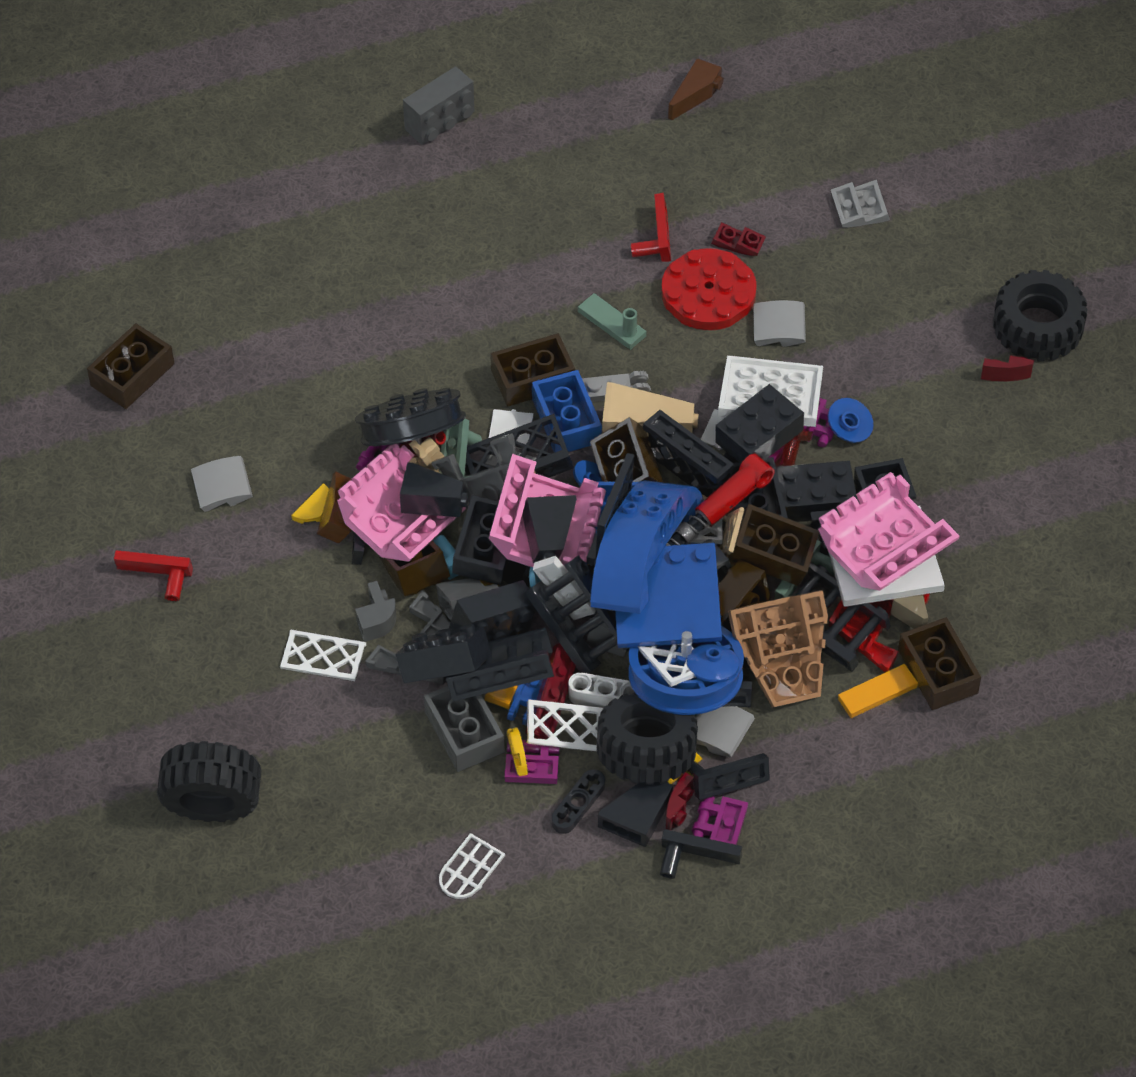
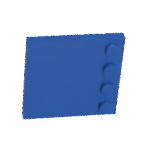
[616,543,722,648]

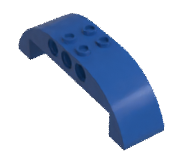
[590,481,704,614]

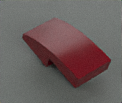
[711,222,766,256]
[981,355,1034,382]
[666,772,694,830]

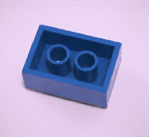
[532,370,602,453]

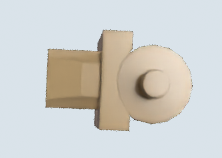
[409,437,444,473]

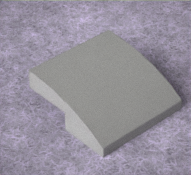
[831,180,890,227]
[754,300,806,347]
[191,456,253,512]
[695,706,755,758]

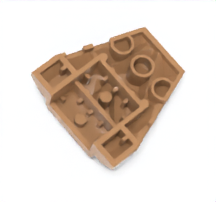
[728,590,828,707]

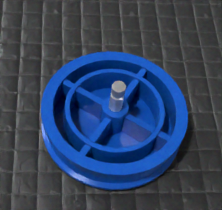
[628,626,744,715]

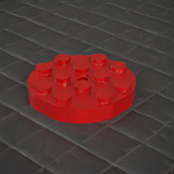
[662,248,756,330]

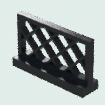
[643,410,734,497]
[466,414,574,478]
[586,453,634,566]

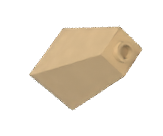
[602,382,699,435]

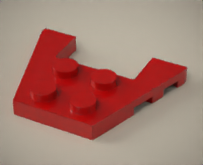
[829,594,930,672]

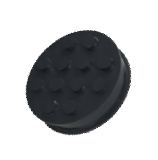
[355,388,466,446]

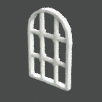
[439,833,505,899]

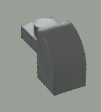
[355,581,397,642]

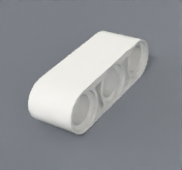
[569,673,634,708]

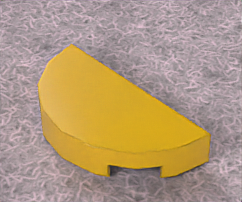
[292,483,329,524]
[506,727,528,776]

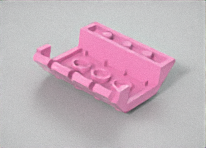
[338,444,466,562]
[489,454,606,569]
[818,472,960,591]

